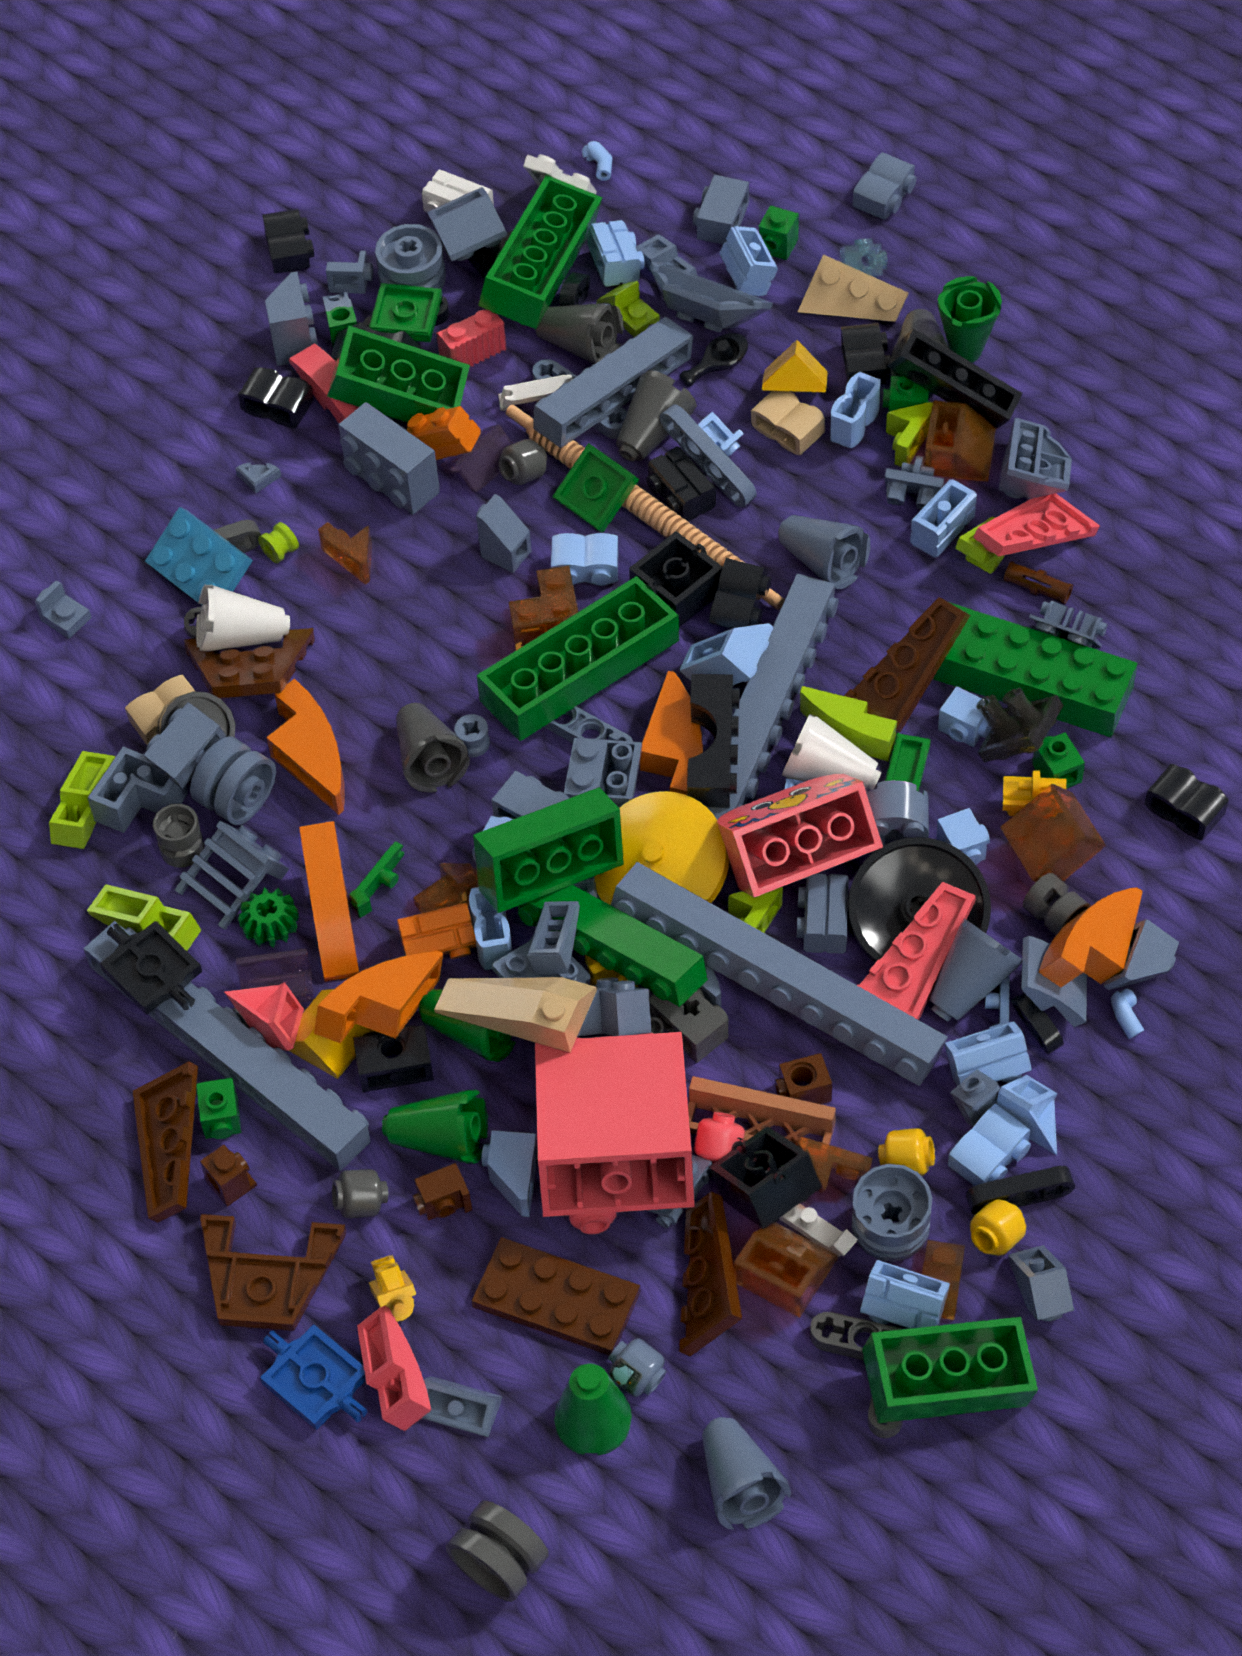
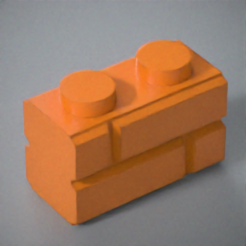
[406,406,481,460]
[397,903,476,959]

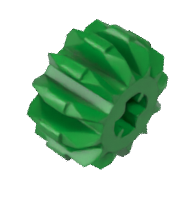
[238,887,299,948]

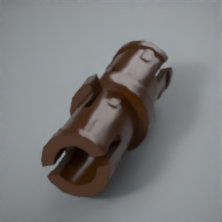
[1004,561,1073,604]

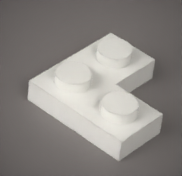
[523,155,597,194]

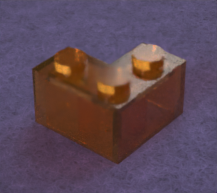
[509,566,578,650]

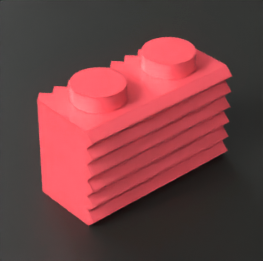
[436,309,507,367]

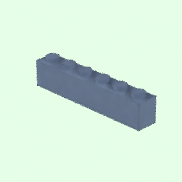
[533,316,693,448]

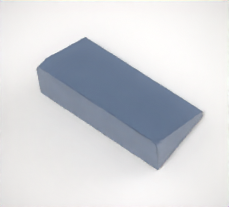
[422,1376,502,1437]

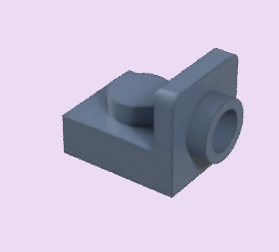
[326,251,373,294]
[35,581,91,639]
[950,1069,1000,1127]

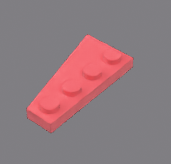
[973,493,1100,556]
[857,882,976,1020]

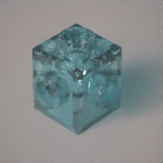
[840,238,887,277]

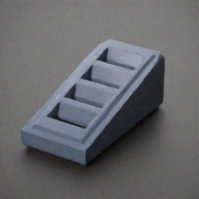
[527,901,580,974]

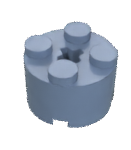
[865,780,929,853]

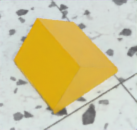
[762,340,828,392]
[288,989,376,1079]

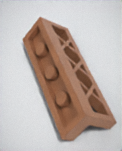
[688,1076,836,1163]

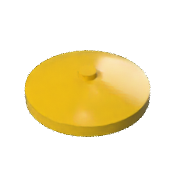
[593,791,729,905]

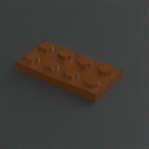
[472,1237,641,1356]

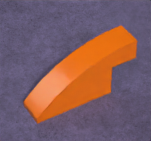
[640,671,703,795]
[266,678,345,815]
[299,821,359,982]
[1038,887,1143,987]
[314,951,443,1043]

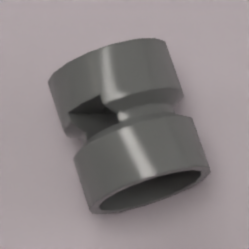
[153,804,204,868]
[1023,873,1091,935]

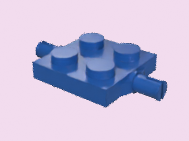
[260,1324,367,1431]

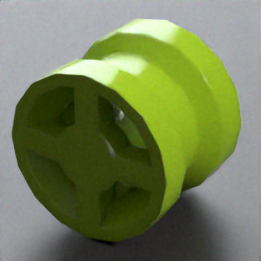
[258,522,299,563]

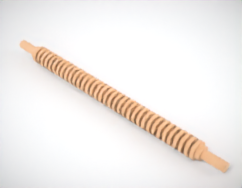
[506,405,785,610]

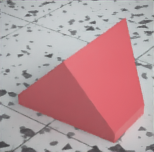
[224,982,304,1051]

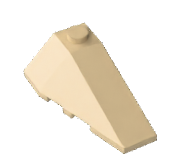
[434,977,597,1053]

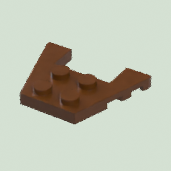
[184,628,315,698]
[200,1214,346,1331]

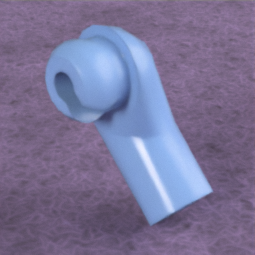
[582,141,613,181]
[1111,989,1144,1039]

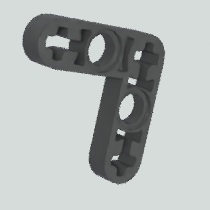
[810,1312,903,1438]

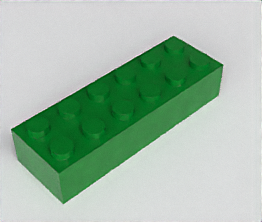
[478,175,603,329]
[477,576,679,741]
[933,602,1138,738]

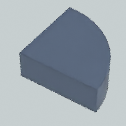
[235,462,281,493]

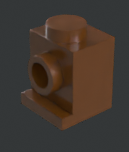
[200,1144,257,1207]
[412,1163,472,1221]

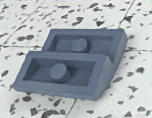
[1021,936,1087,1027]

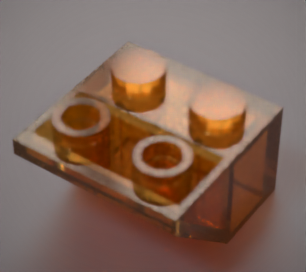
[924,400,996,482]
[734,1222,838,1318]

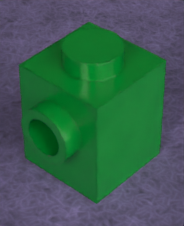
[759,205,799,260]
[883,376,929,412]
[1032,732,1085,789]
[196,1078,242,1139]

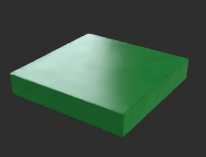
[369,283,442,342]
[552,443,639,533]

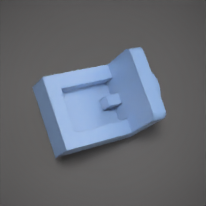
[698,412,744,457]

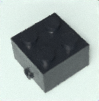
[629,531,723,627]
[709,1126,822,1229]

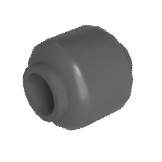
[499,439,547,485]
[331,1169,388,1218]

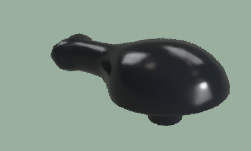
[679,333,748,387]

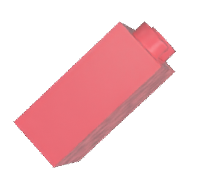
[535,1032,695,1217]

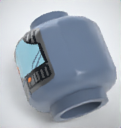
[608,1338,667,1397]

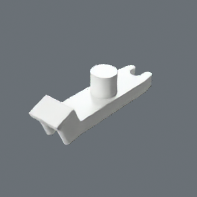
[498,375,573,411]
[779,1204,858,1257]

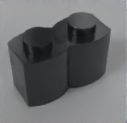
[262,208,315,274]
[841,323,891,385]
[238,367,313,428]
[709,558,771,629]
[1144,764,1229,841]

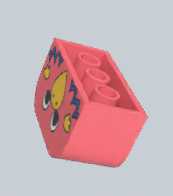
[717,774,883,897]

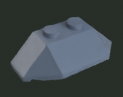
[650,262,773,332]
[999,417,1072,499]

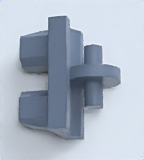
[884,455,944,510]

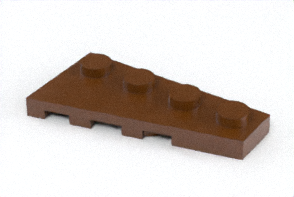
[844,597,971,732]
[133,1061,198,1223]
[679,1191,742,1357]

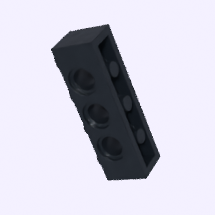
[887,328,1023,430]

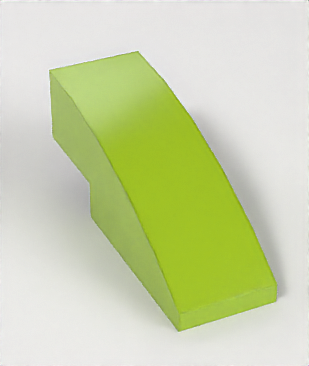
[800,686,897,762]
[49,751,115,849]
[87,884,201,951]

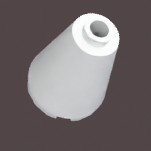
[196,585,290,652]
[782,714,882,790]

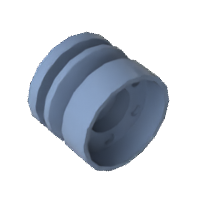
[852,1164,932,1262]

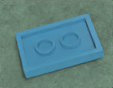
[145,507,253,605]

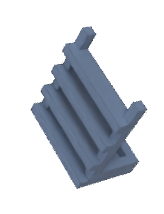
[175,821,289,930]

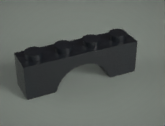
[687,674,740,808]

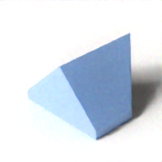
[997,1075,1057,1155]

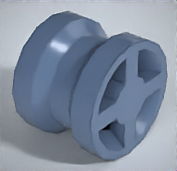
[454,714,490,757]

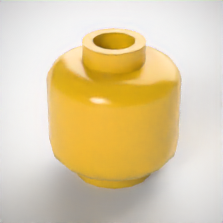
[878,1128,935,1176]
[970,1199,1026,1256]

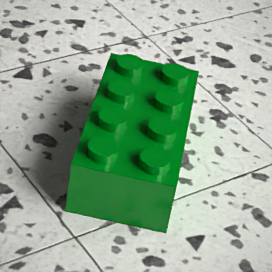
[327,325,470,423]
[473,787,624,913]
[862,1317,1038,1423]

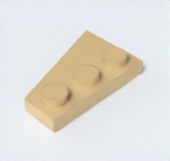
[798,254,909,322]

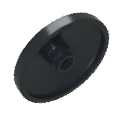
[848,837,991,963]

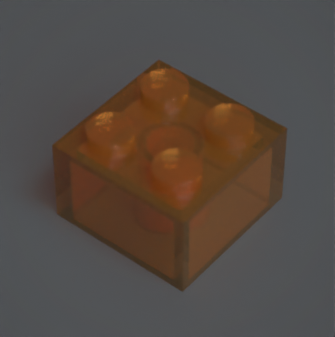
[1000,784,1106,882]

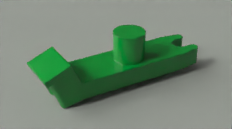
[349,841,404,918]

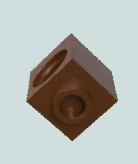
[774,1053,832,1104]

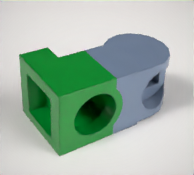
[323,292,357,347]

